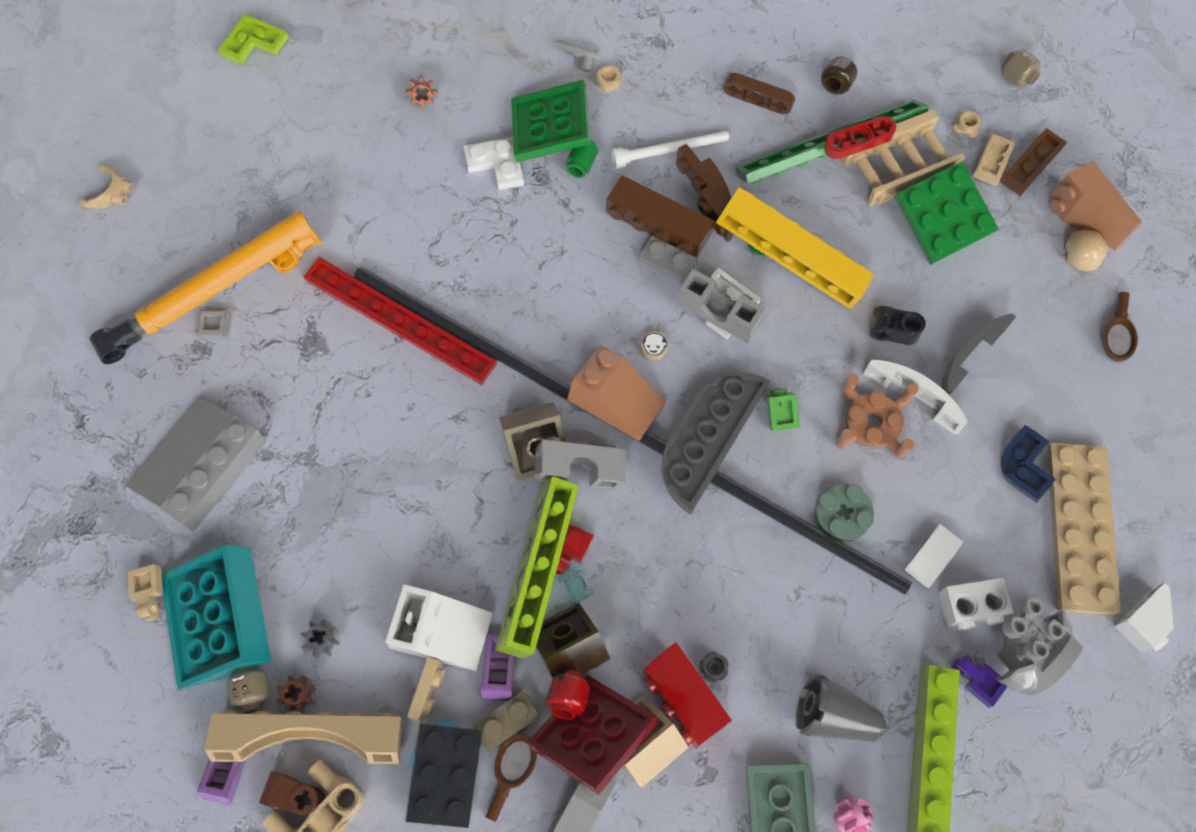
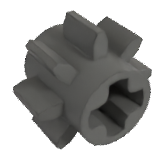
[301,619,340,659]

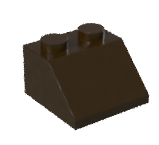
[536,603,611,678]

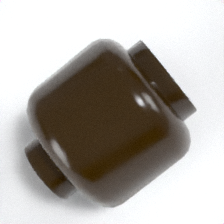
[821,56,858,95]

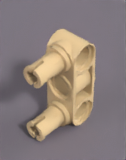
[262,760,365,832]

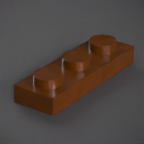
[1000,128,1067,197]

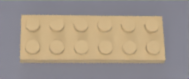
[1047,443,1121,615]

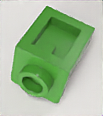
[763,388,800,431]

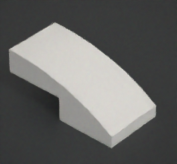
[905,524,963,588]

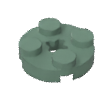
[815,484,874,542]

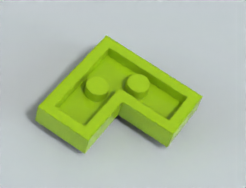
[218,14,289,65]

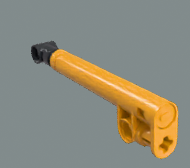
[89,210,323,364]

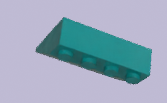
[162,544,271,690]

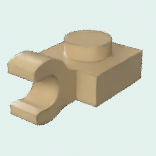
[128,564,163,621]

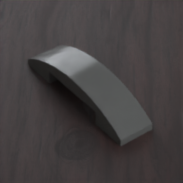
[941,313,1016,395]

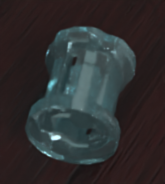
[557,566,594,605]

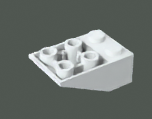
[385,584,493,672]

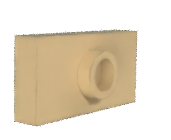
[972,133,1016,186]

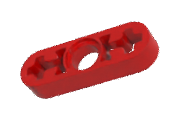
[824,116,897,159]

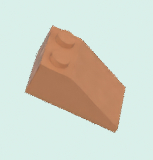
[1048,161,1142,250]
[567,345,666,441]

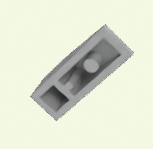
[553,780,617,832]

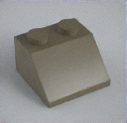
[499,402,566,480]

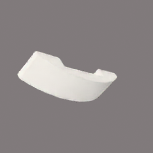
[863,360,968,435]

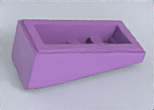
[481,634,515,701]
[197,759,244,805]

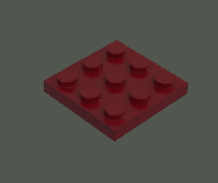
[527,675,659,795]

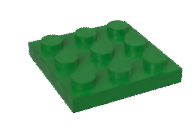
[511,80,591,162]
[894,161,999,265]

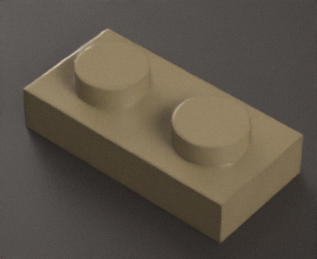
[472,690,540,753]

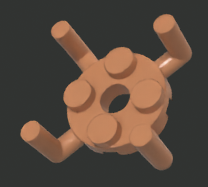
[836,374,918,459]

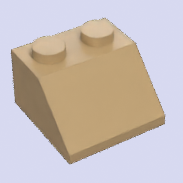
[622,694,689,788]

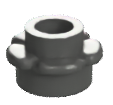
[699,652,729,682]

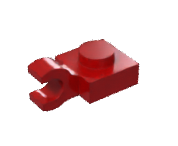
[556,524,594,577]

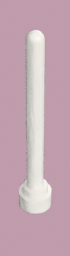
[611,131,730,169]

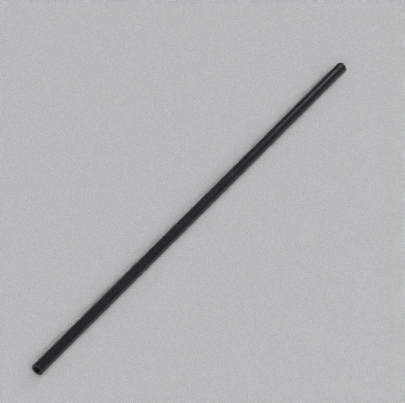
[354,267,912,595]

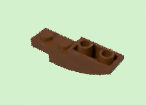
[676,144,733,242]

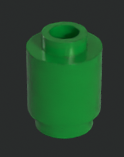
[566,140,599,178]

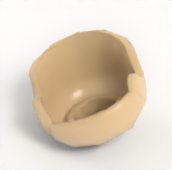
[1064,229,1108,271]

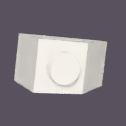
[1114,583,1174,653]

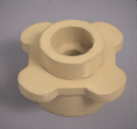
[953,111,982,138]

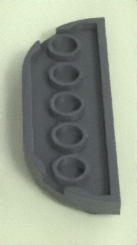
[661,373,771,514]

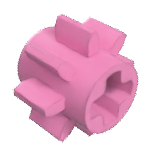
[834,795,874,832]

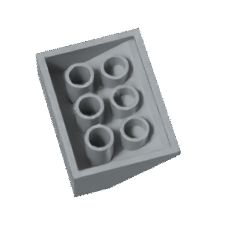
[125,397,266,532]

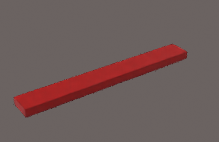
[303,257,497,385]

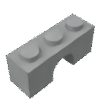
[677,269,765,343]
[534,437,626,490]

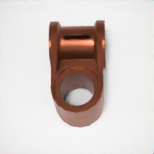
[259,771,325,815]

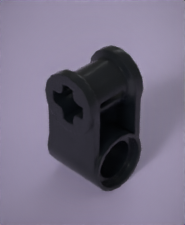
[869,306,926,345]

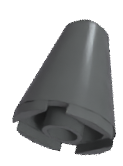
[796,674,886,741]

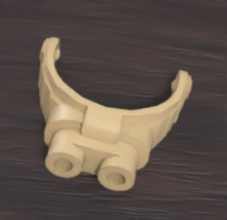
[79,164,134,209]

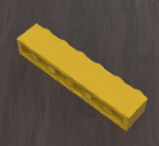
[716,187,874,309]

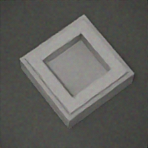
[197,310,230,339]

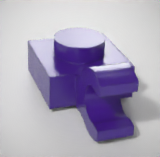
[950,656,1007,708]

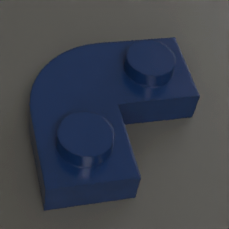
[1001,424,1056,503]

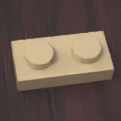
[407,657,445,723]

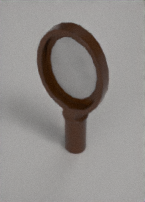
[1102,292,1138,362]
[485,734,537,822]

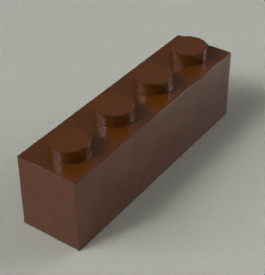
[606,175,714,258]

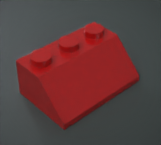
[642,642,732,748]

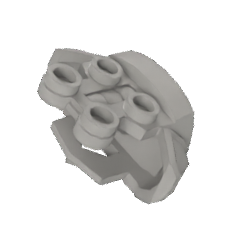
[997,598,1083,695]

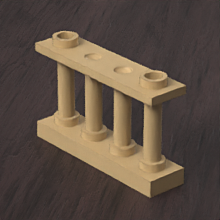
[840,109,965,207]

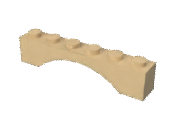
[204,710,403,764]

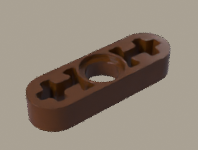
[723,73,795,114]

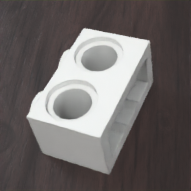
[938,578,1014,630]

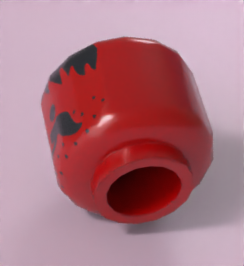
[546,670,590,720]

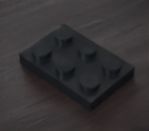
[405,723,482,828]

